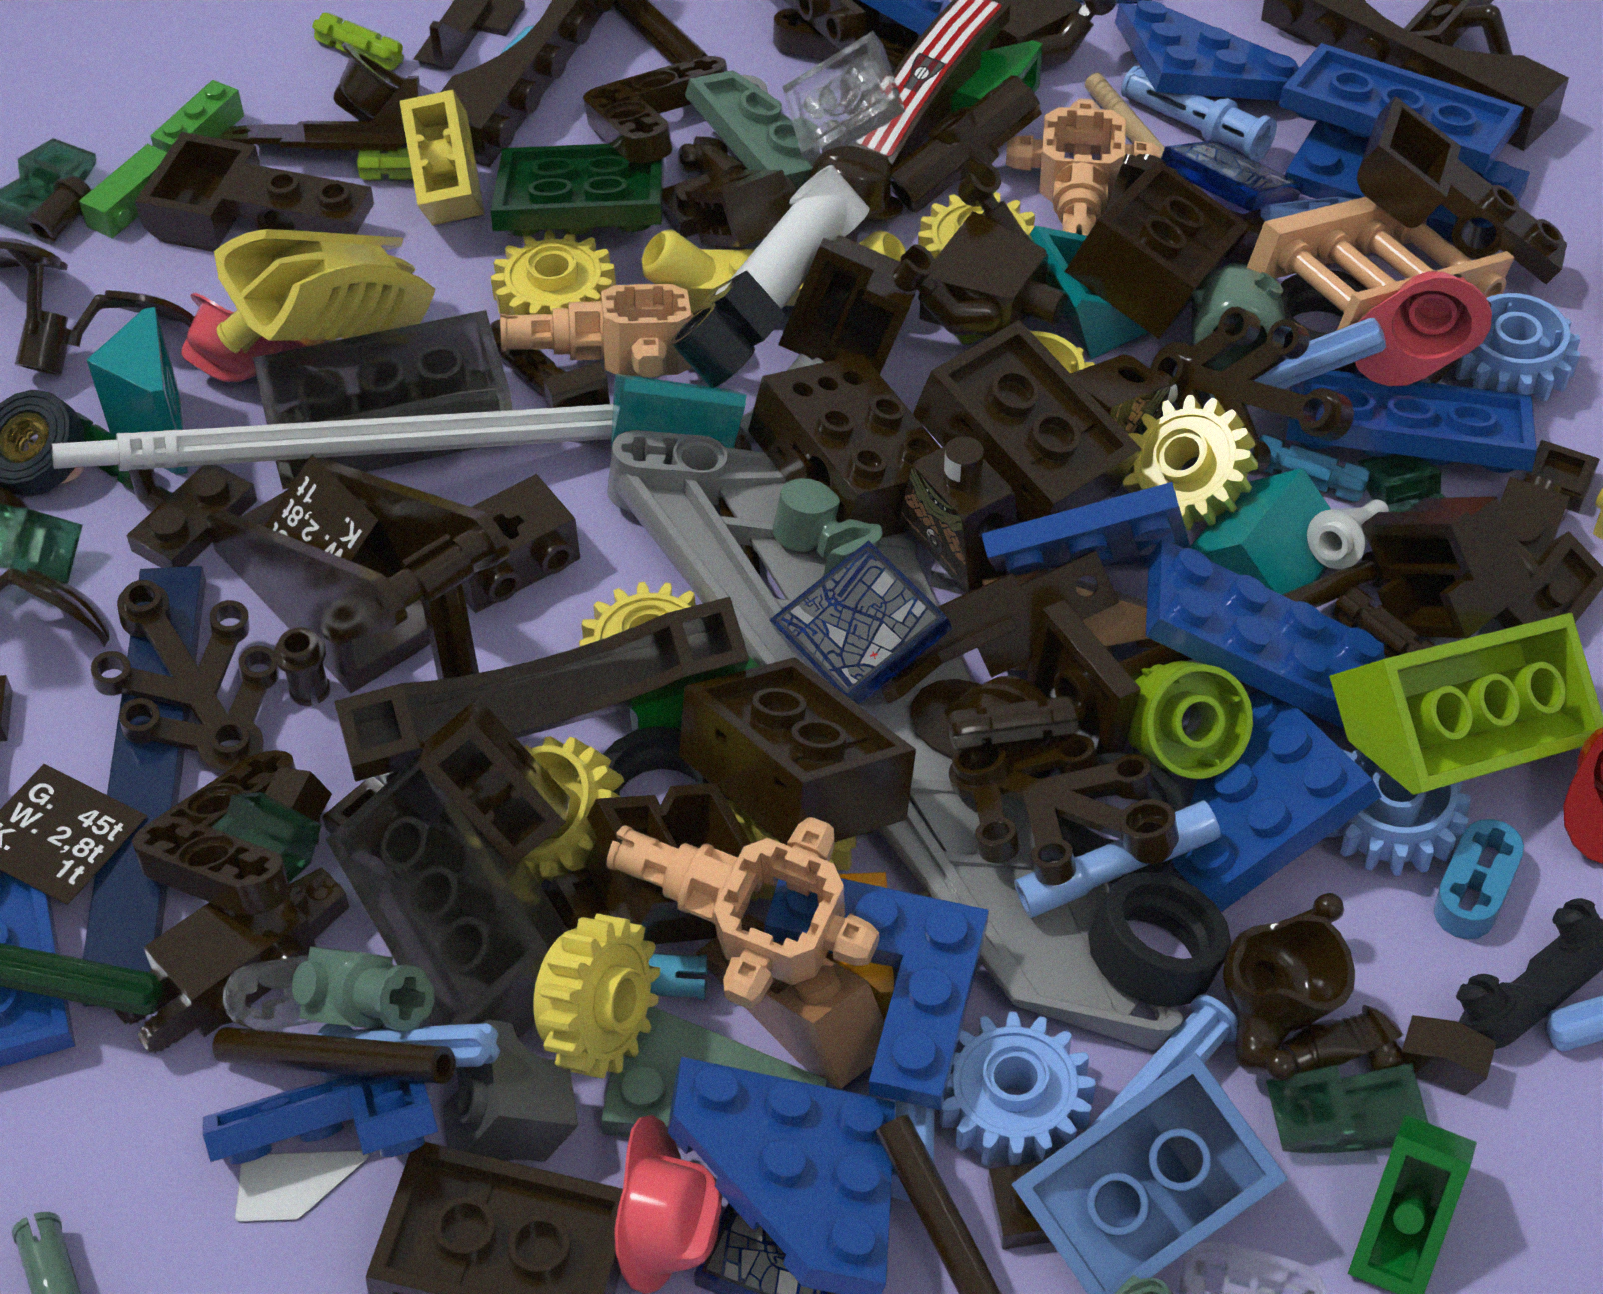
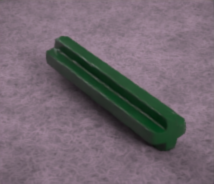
[0,943,163,1015]

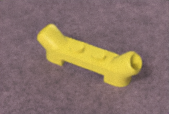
[642,229,906,314]

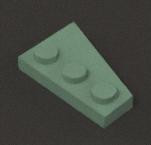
[685,70,832,189]
[602,1007,827,1137]

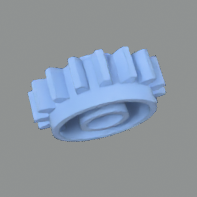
[1455,293,1581,402]
[1327,749,1471,876]
[939,1012,1095,1166]

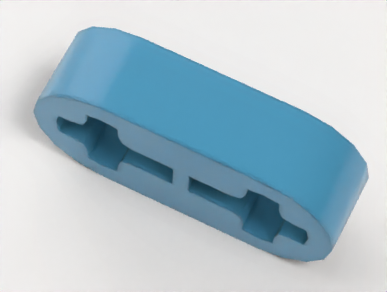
[1433,819,1524,939]

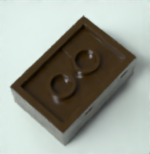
[1064,159,1249,339]
[913,320,1141,524]
[748,354,941,538]
[679,657,916,845]
[365,1142,623,1294]

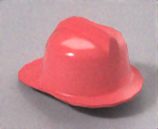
[1355,271,1492,386]
[181,293,315,382]
[615,1115,722,1294]

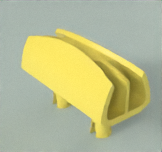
[214,229,435,354]

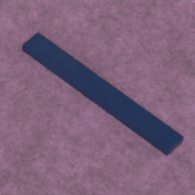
[82,566,206,1007]

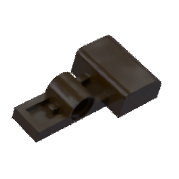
[1357,96,1567,285]
[135,132,374,252]

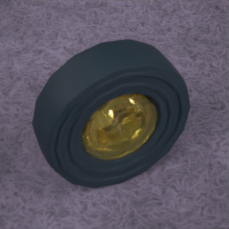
[0,390,84,496]

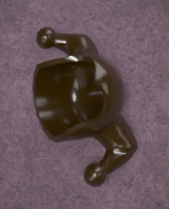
[1223,893,1355,1081]

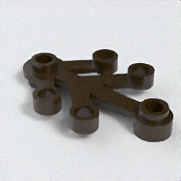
[1150,307,1354,475]
[91,580,279,776]
[949,735,1179,885]

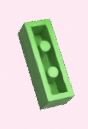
[150,80,245,152]
[79,143,167,239]

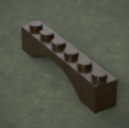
[441,0,615,168]
[1261,0,1569,151]
[334,597,749,782]

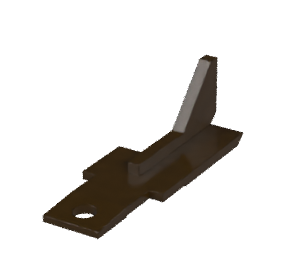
[413,0,525,68]
[218,76,421,151]
[873,550,1119,704]

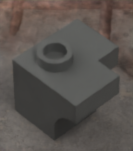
[443,1019,578,1162]

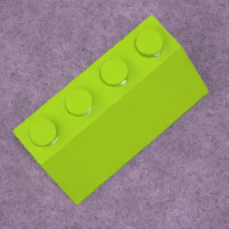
[1329,612,1603,795]

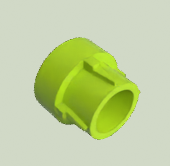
[1127,661,1253,779]

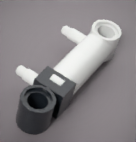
[671,165,870,388]

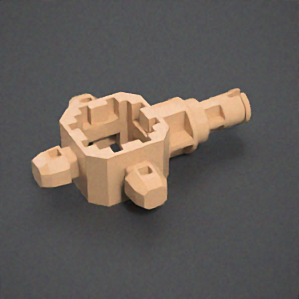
[1006,98,1160,236]
[500,284,694,377]
[607,817,879,1008]

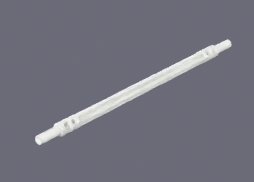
[52,404,613,471]

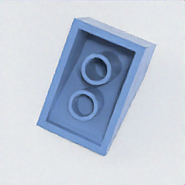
[1011,1052,1288,1294]

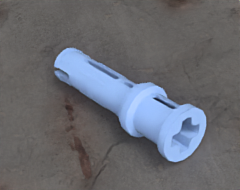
[1121,65,1277,164]

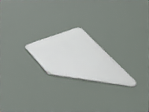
[235,1150,369,1222]

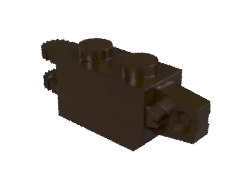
[114,867,349,1054]

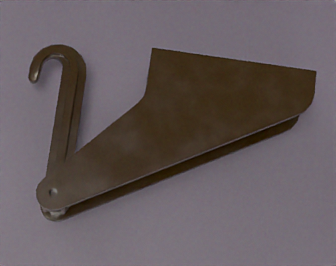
[206,458,509,693]

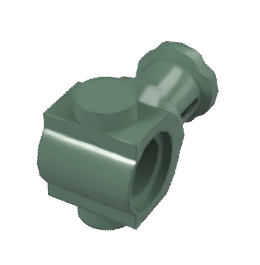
[292,946,435,1031]

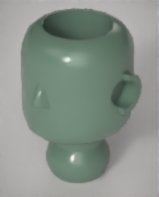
[1192,263,1285,372]

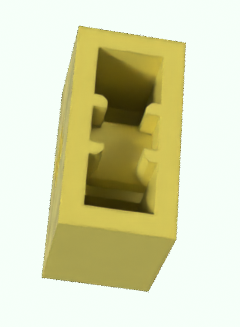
[399,90,485,225]

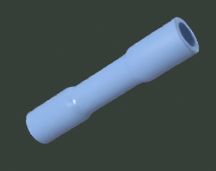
[1014,800,1221,918]

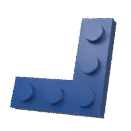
[764,878,989,1111]
[202,1074,439,1164]

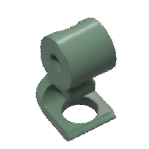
[773,478,883,596]

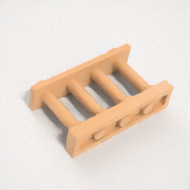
[1247,197,1515,330]

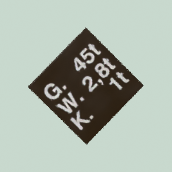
[264,455,379,561]
[0,764,147,905]

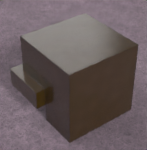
[778,235,917,374]
[1361,497,1534,639]
[584,783,751,945]

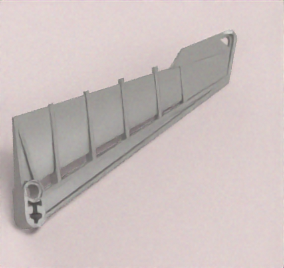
[607,430,1184,1050]

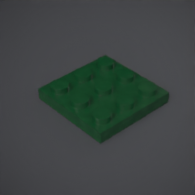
[490,144,665,237]

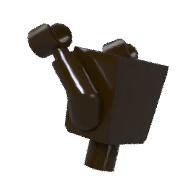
[981,0,1116,68]
[893,162,1068,337]

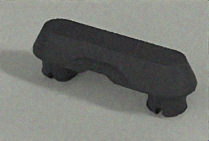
[1456,898,1603,1049]

